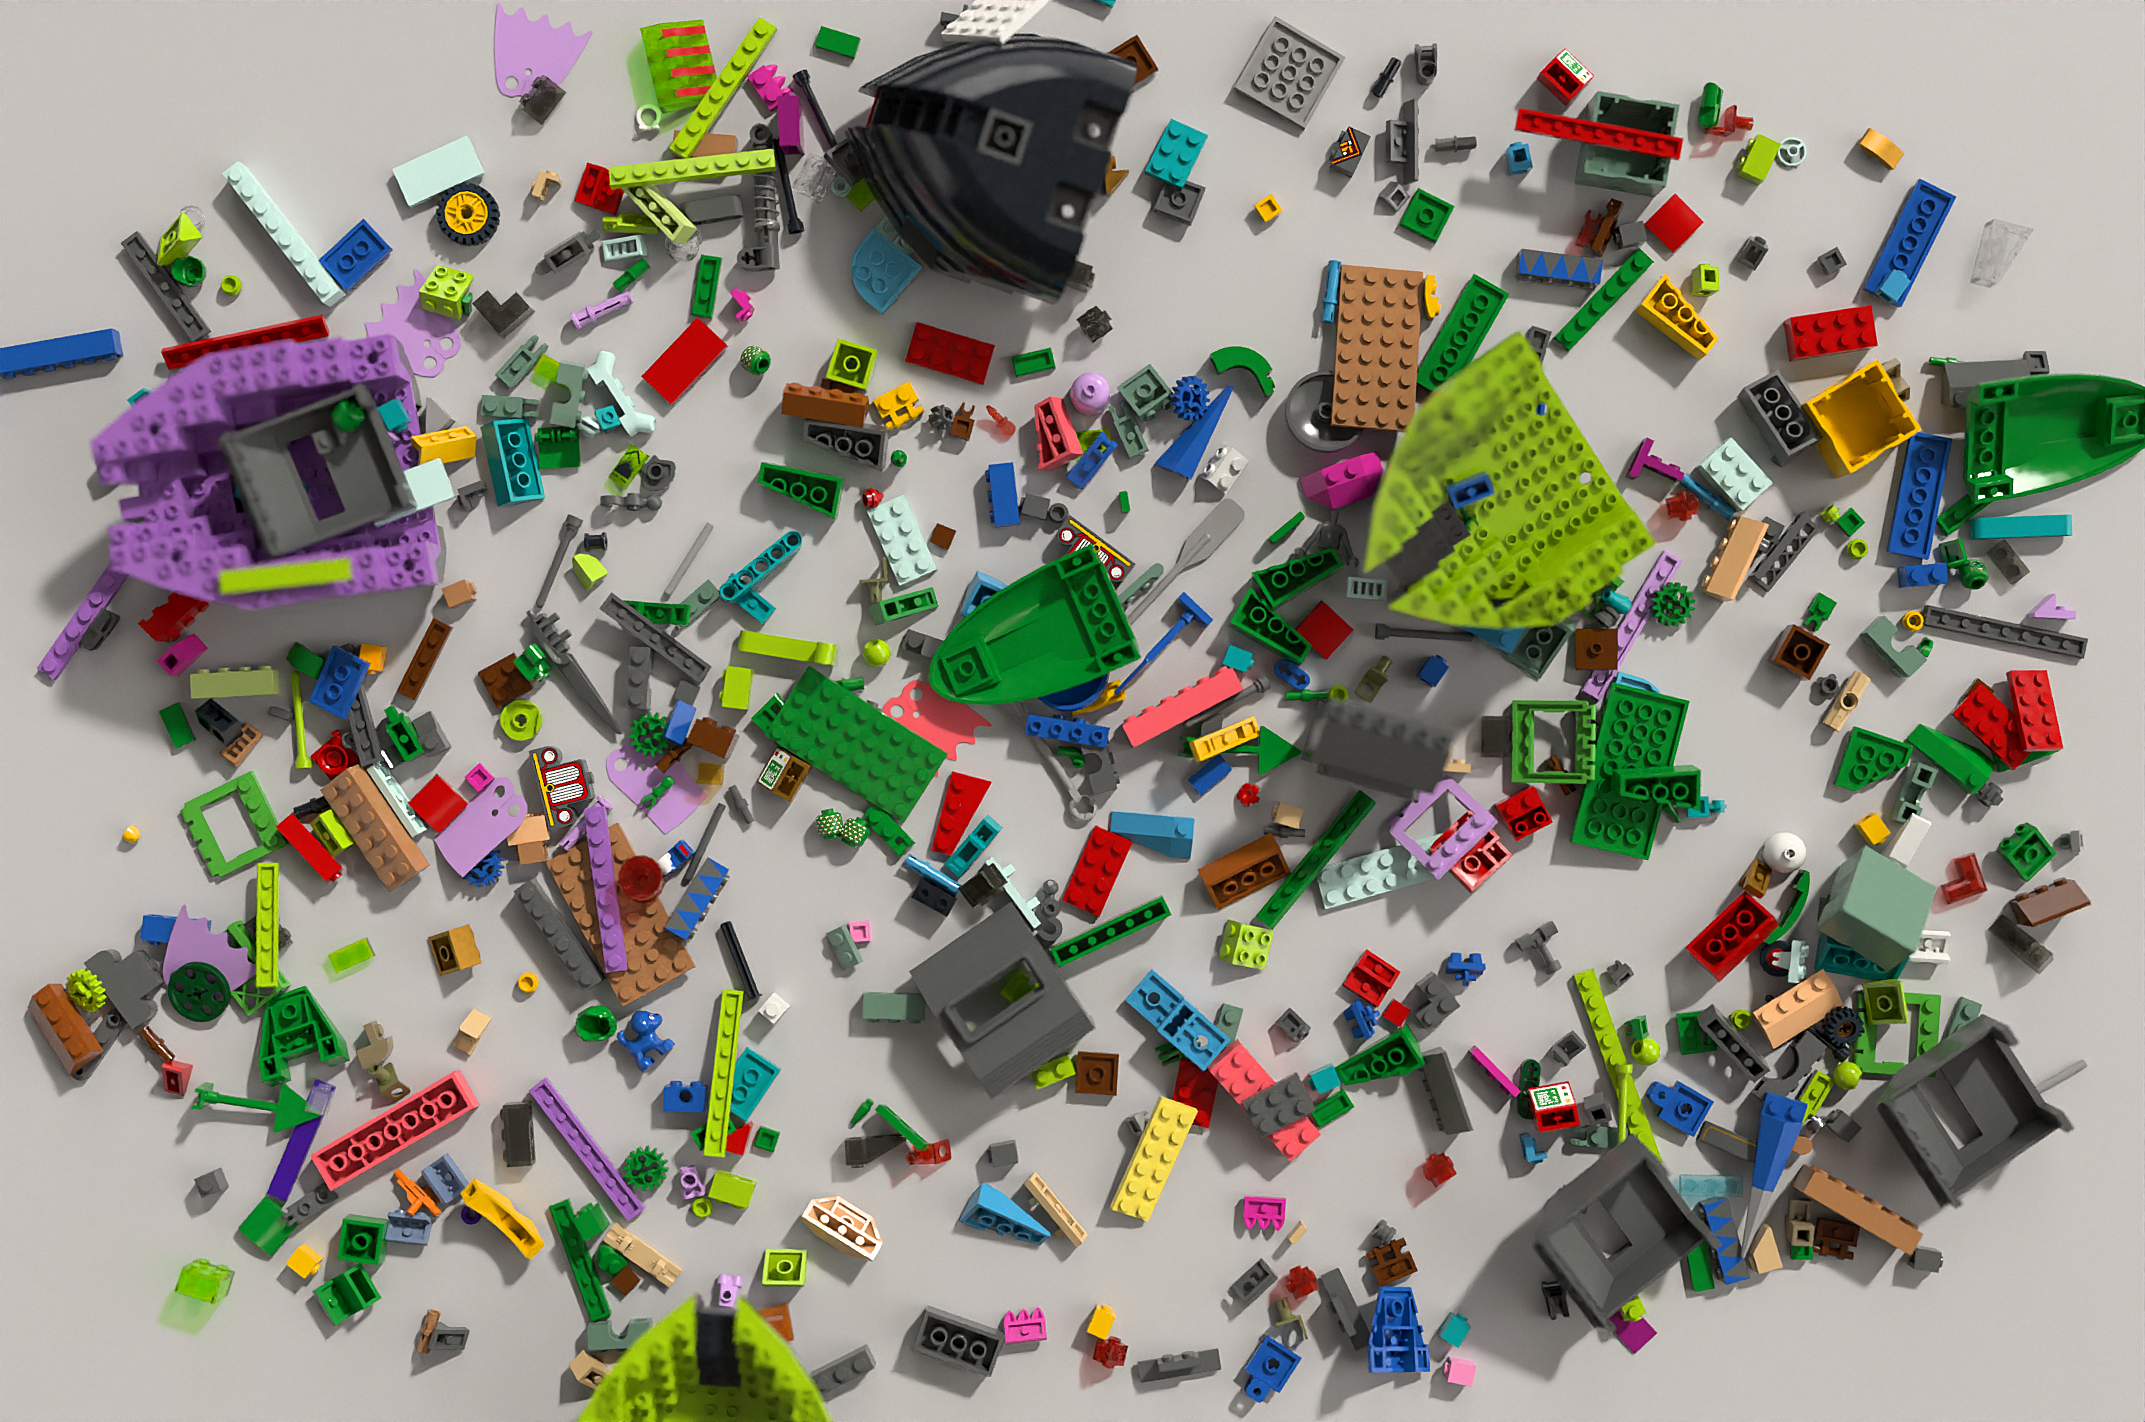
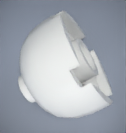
[1763,832,1806,873]

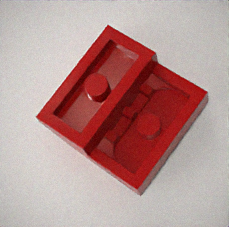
[574,162,624,216]
[1644,193,1704,252]
[1295,600,1354,660]
[408,774,468,833]
[1342,949,1401,1008]

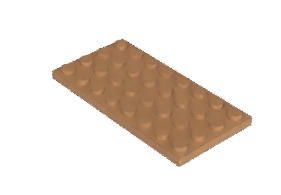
[1330,265,1423,433]
[546,823,696,1007]

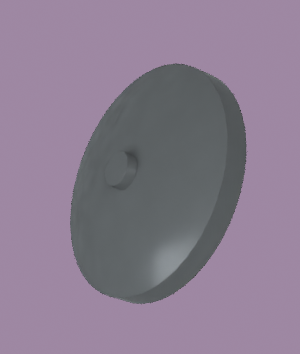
[1285,370,1363,453]

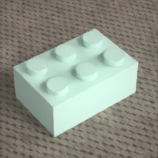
[1695,437,1773,513]

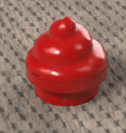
[862,488,884,509]

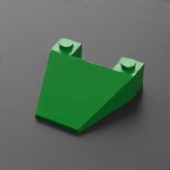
[258,986,350,1087]

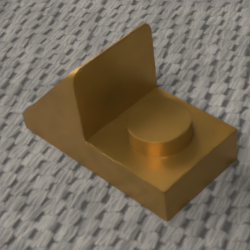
[1104,150,1129,196]
[1738,858,1772,899]

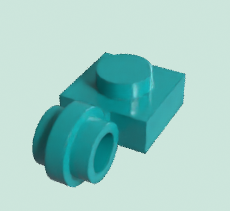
[1687,796,1727,817]

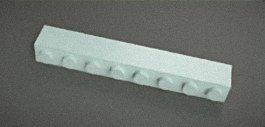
[222,161,346,307]

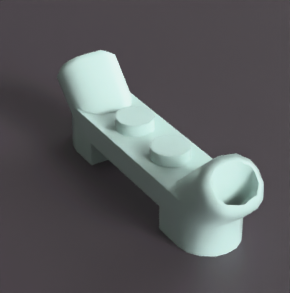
[587,351,656,437]

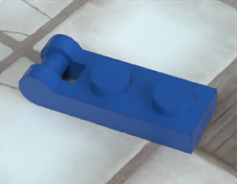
[1066,431,1118,489]

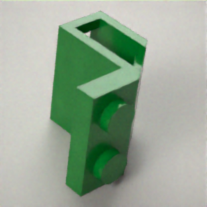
[313,1263,381,1326]

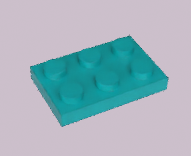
[1145,119,1208,191]
[730,1046,781,1121]

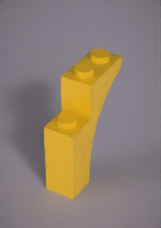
[460,1178,545,1260]

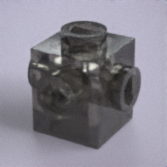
[1076,306,1113,343]

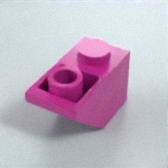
[156,633,209,677]

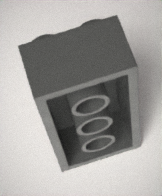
[913,1305,1005,1377]

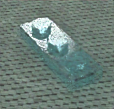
[1679,1174,1743,1197]

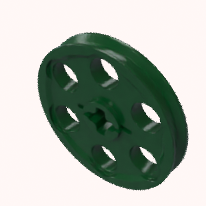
[168,962,231,1022]

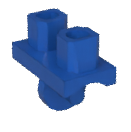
[1445,953,1486,987]
[1343,999,1380,1039]

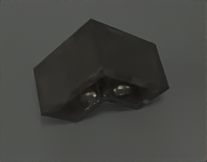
[472,290,535,338]

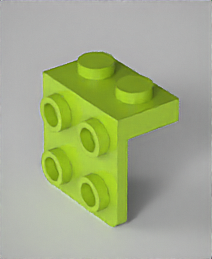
[419,265,474,320]
[1218,919,1274,970]

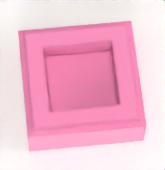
[849,921,871,943]

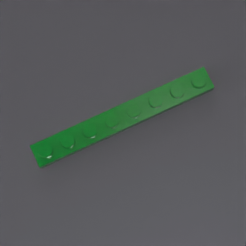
[1256,790,1376,930]

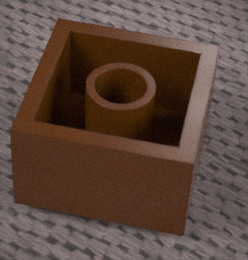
[1767,624,1830,681]
[687,717,740,758]

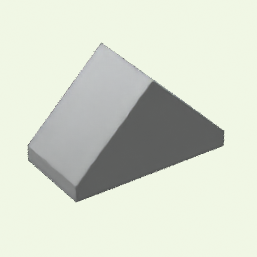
[426,397,455,434]

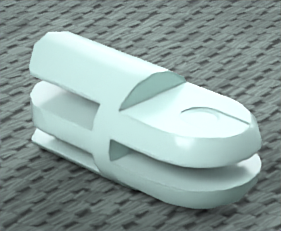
[578,416,600,438]

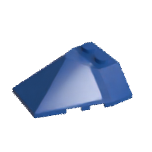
[1368,1287,1430,1373]

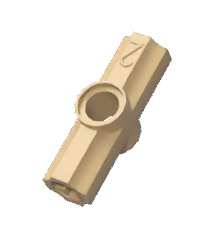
[1822,670,1871,732]

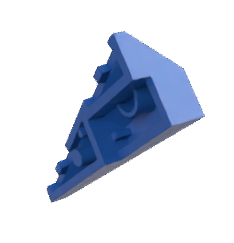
[1155,385,1234,480]

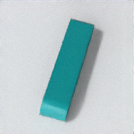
[1970,514,2072,540]
[720,531,802,604]

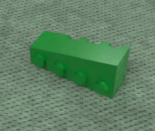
[758,462,845,519]
[1252,548,1344,610]
[1228,587,1312,667]
[1612,765,1701,811]

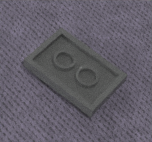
[1241,1072,1316,1139]

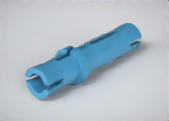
[1321,260,1342,324]
[1679,473,1736,520]
[903,854,962,896]

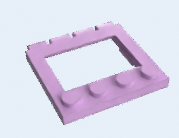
[1386,775,1498,880]

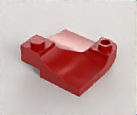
[1429,811,1512,893]

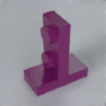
[1625,437,1685,483]

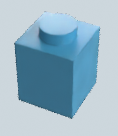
[1874,269,1911,305]

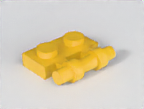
[873,381,925,431]

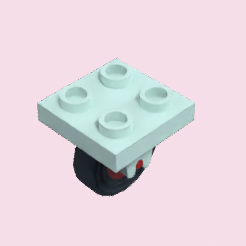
[1759,940,1810,983]

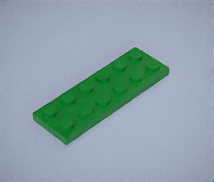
[1416,274,1509,392]

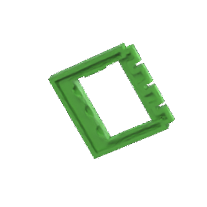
[1512,700,1596,784]
[180,771,289,877]
[1853,992,1941,1077]

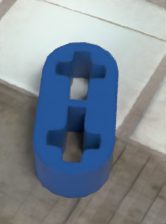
[1274,660,1310,689]

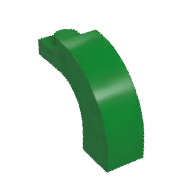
[1209,346,1275,398]

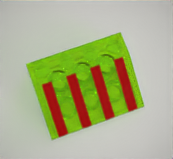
[640,19,717,114]

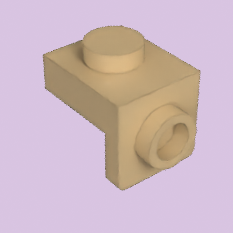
[531,171,562,201]

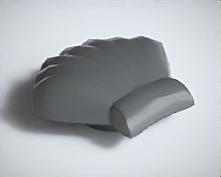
[640,455,676,491]

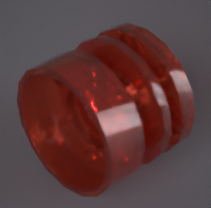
[618,855,665,903]

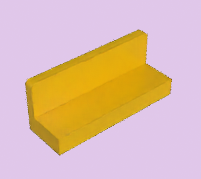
[411,426,477,466]

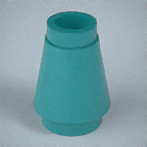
[1601,589,1631,615]

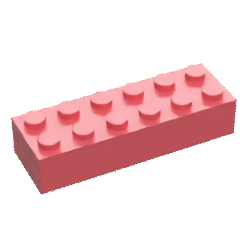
[1122,666,1243,748]
[1207,1039,1321,1162]

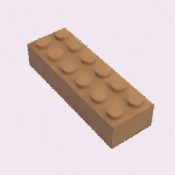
[320,763,430,892]
[1792,1164,1923,1256]

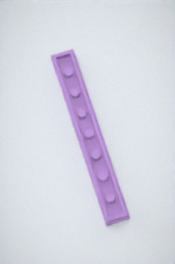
[1581,550,1682,702]

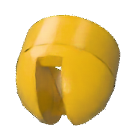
[121,825,140,843]

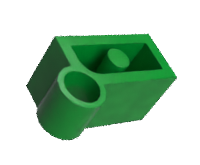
[513,643,552,682]

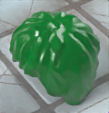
[575,1005,617,1042]

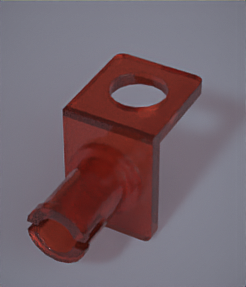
[1705,105,1754,137]
[906,1139,952,1165]

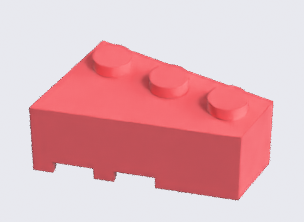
[1034,396,1083,471]

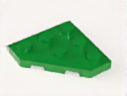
[1833,726,1914,791]

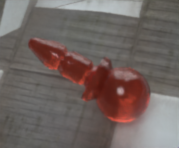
[986,405,1016,437]

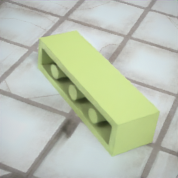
[621,185,697,245]
[190,666,280,699]

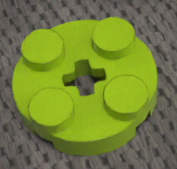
[500,700,543,741]

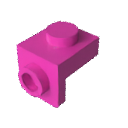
[730,288,755,323]

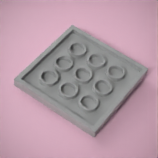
[1234,16,1345,129]

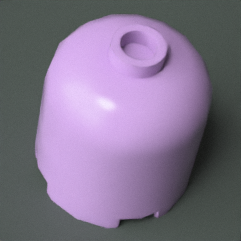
[1070,372,1111,416]

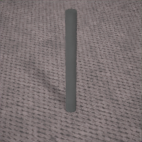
[684,803,726,880]

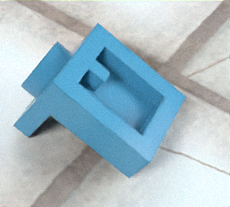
[1519,1133,1548,1164]

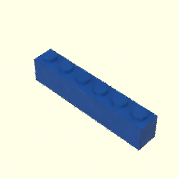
[0,328,123,379]

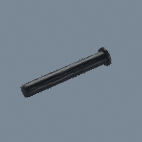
[720,921,762,1002]

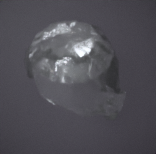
[665,230,702,261]

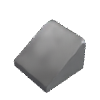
[1378,181,1410,212]
[381,744,405,769]

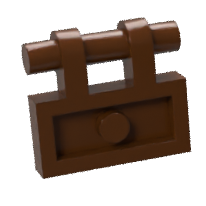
[1813,1217,1860,1260]
[1366,1237,1418,1287]

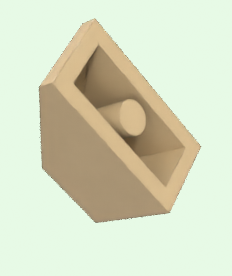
[1747,1224,1783,1274]
[569,1350,610,1390]

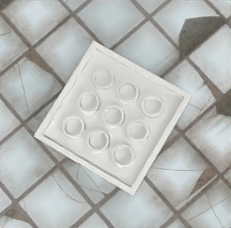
[941,0,1050,44]

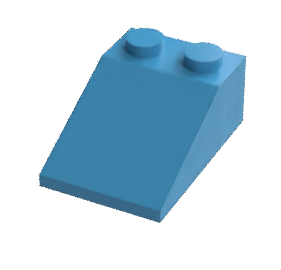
[1456,607,1526,655]

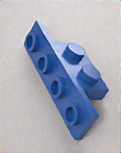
[1025,714,1109,748]

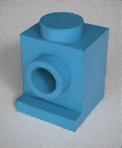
[1505,142,1533,176]

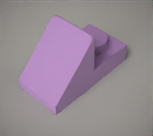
[2027,593,2076,620]

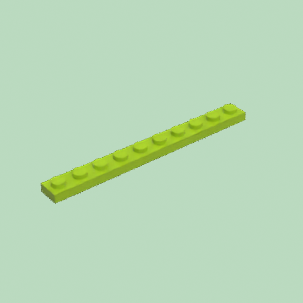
[1573,968,1663,1163]

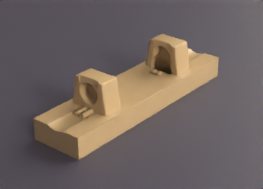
[1024,1171,1088,1247]
[603,1222,683,1288]

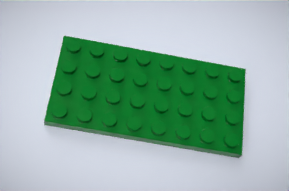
[765,666,948,823]
[1569,682,1690,860]

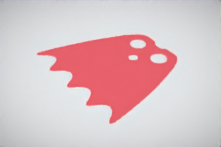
[883,680,992,776]

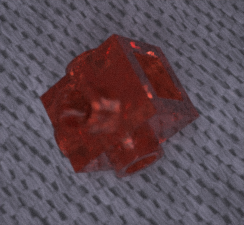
[1665,491,1699,521]
[1422,1152,1457,1188]
[1285,1265,1318,1300]
[1092,1336,1128,1369]

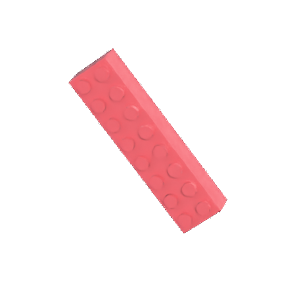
[310,1069,480,1191]

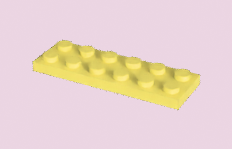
[1110,1096,1198,1221]

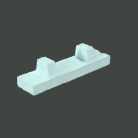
[366,761,429,838]
[985,857,1041,928]

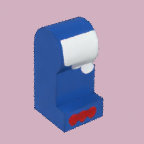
[655,839,695,877]

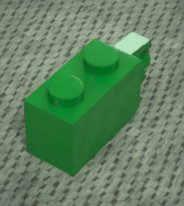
[384,706,426,762]

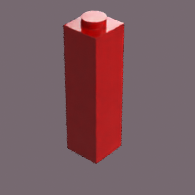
[276,813,344,883]

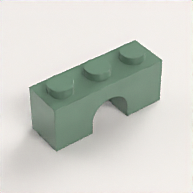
[550,360,588,428]
[1860,615,1927,678]
[1888,762,1938,825]
[587,1318,653,1353]

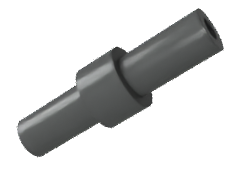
[728,785,755,824]
[1264,826,1305,838]

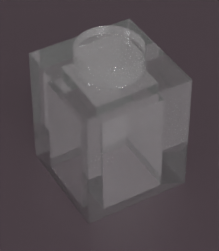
[305,1083,335,1116]

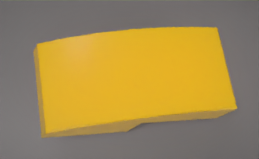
[1423,274,1441,321]

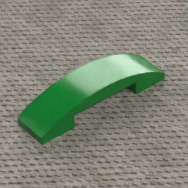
[623,600,691,626]
[1763,869,1810,944]

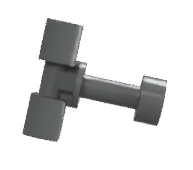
[1515,921,1562,975]

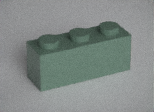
[863,992,926,1024]

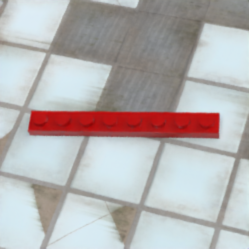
[1514,108,1684,161]
[161,314,330,370]

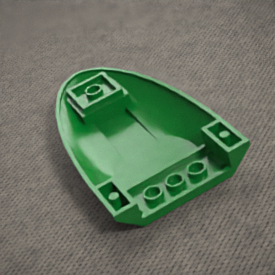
[1963,373,2145,504]
[929,544,1141,705]

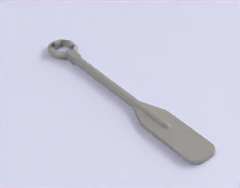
[1127,498,1245,625]
[999,700,1097,822]

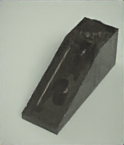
[1988,914,2053,975]
[844,1134,907,1168]

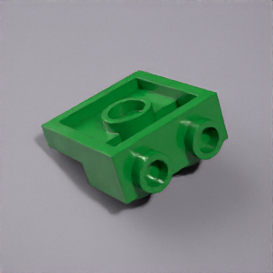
[1997,822,2057,882]

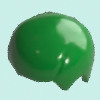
[171,256,206,287]

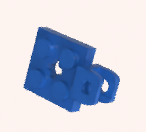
[1646,1080,1714,1137]
[1244,1334,1302,1403]

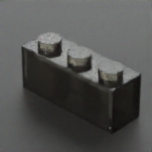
[500,1101,536,1167]

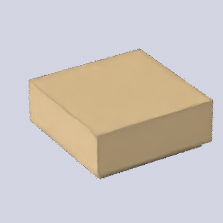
[1287,1221,1307,1244]

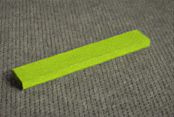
[219,558,352,594]
[256,863,279,988]

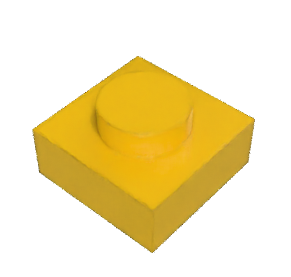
[1254,194,1283,223]

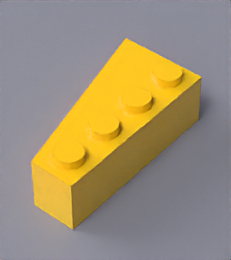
[1634,273,1719,361]

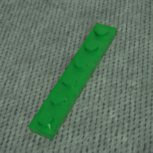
[1553,248,1654,351]

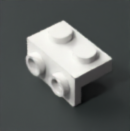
[1200,444,1249,494]
[1908,930,1951,964]

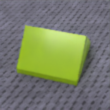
[157,212,203,266]
[1862,979,1909,1025]
[762,1249,807,1287]

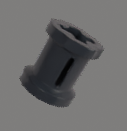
[584,532,608,552]

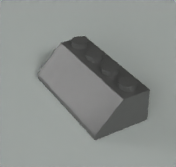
[1941,359,2031,408]
[1737,370,1823,465]
[1418,1047,1473,1135]

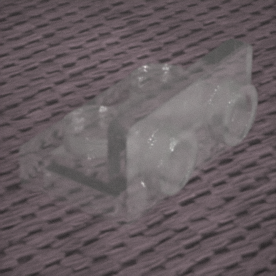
[791,152,836,203]

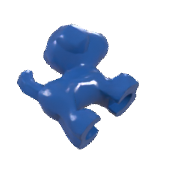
[616,1010,675,1072]

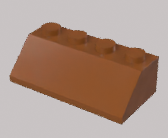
[781,383,870,428]
[1198,833,1291,910]
[27,984,104,1075]

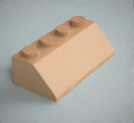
[1701,516,1769,602]
[1750,969,1843,1049]

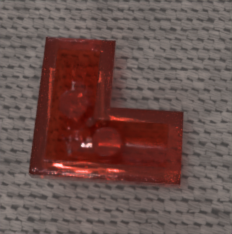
[1941,852,1988,905]

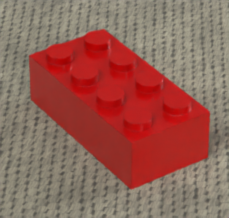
[1783,305,1878,362]
[1685,891,1779,982]

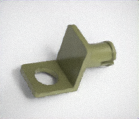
[860,558,889,603]
[1354,656,1393,703]
[368,1062,411,1102]
[1274,1297,1308,1340]

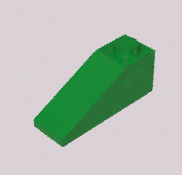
[869,587,939,626]

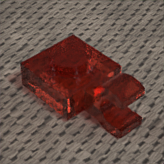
[1575,210,1602,248]

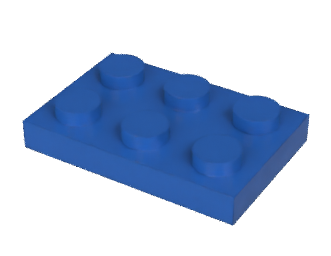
[318,219,393,291]
[309,645,371,719]

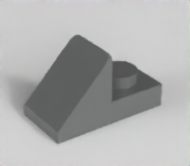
[902,629,943,658]
[428,1322,470,1350]

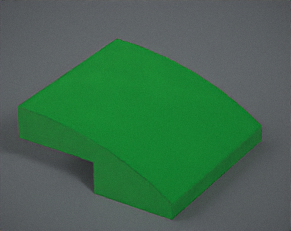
[238,1196,298,1256]

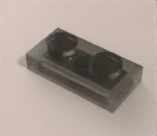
[1986,539,2030,585]

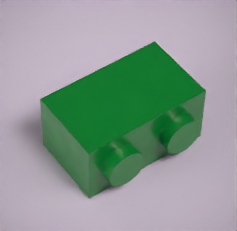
[573,1202,610,1242]

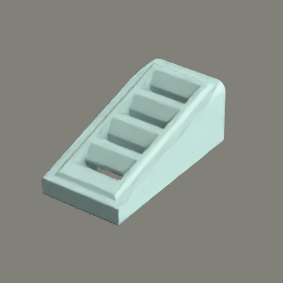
[602,235,648,262]
[1345,577,1388,601]

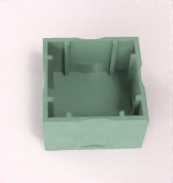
[1574,91,1680,197]
[1816,845,1937,971]

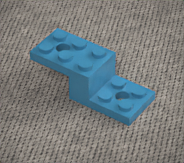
[1125,969,1231,1071]

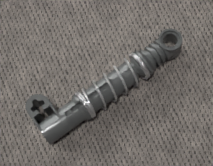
[737,123,780,272]

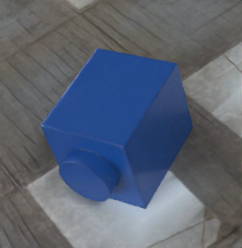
[1416,655,1449,688]

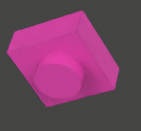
[465,763,495,792]

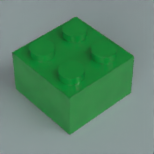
[337,1214,389,1265]

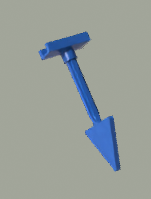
[1114,592,1213,695]

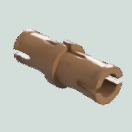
[416,1309,441,1354]

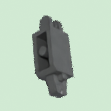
[535,230,601,275]

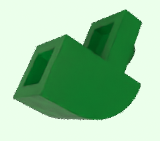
[286,642,327,680]

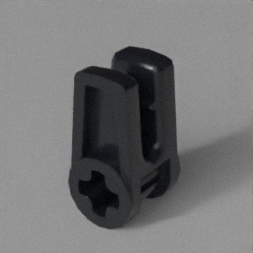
[1541,1280,1570,1320]

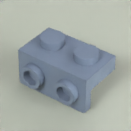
[421,1153,469,1205]
[385,1210,433,1246]

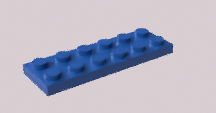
[1863,179,1956,308]
[1886,432,1952,560]

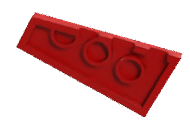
[931,771,992,856]

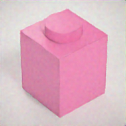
[1443,1356,1476,1387]

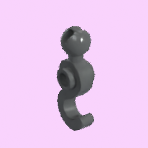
[600,493,662,511]
[1039,879,1063,941]

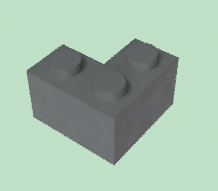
[1412,971,1460,1031]

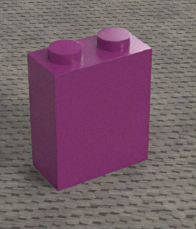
[777,93,805,155]

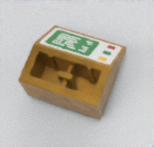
[757,746,813,802]

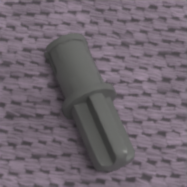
[1435,136,1477,152]

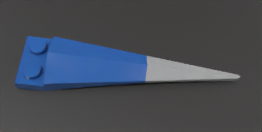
[1740,1091,1808,1259]

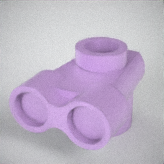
[680,1164,707,1199]
[717,1274,743,1308]

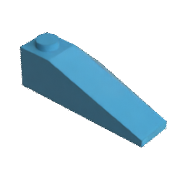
[961,571,1008,616]
[1110,811,1195,859]
[960,1183,1051,1245]

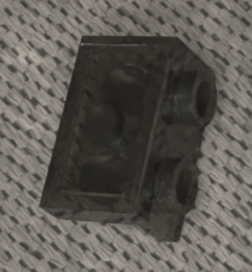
[518,75,567,125]

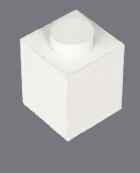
[758,993,790,1024]

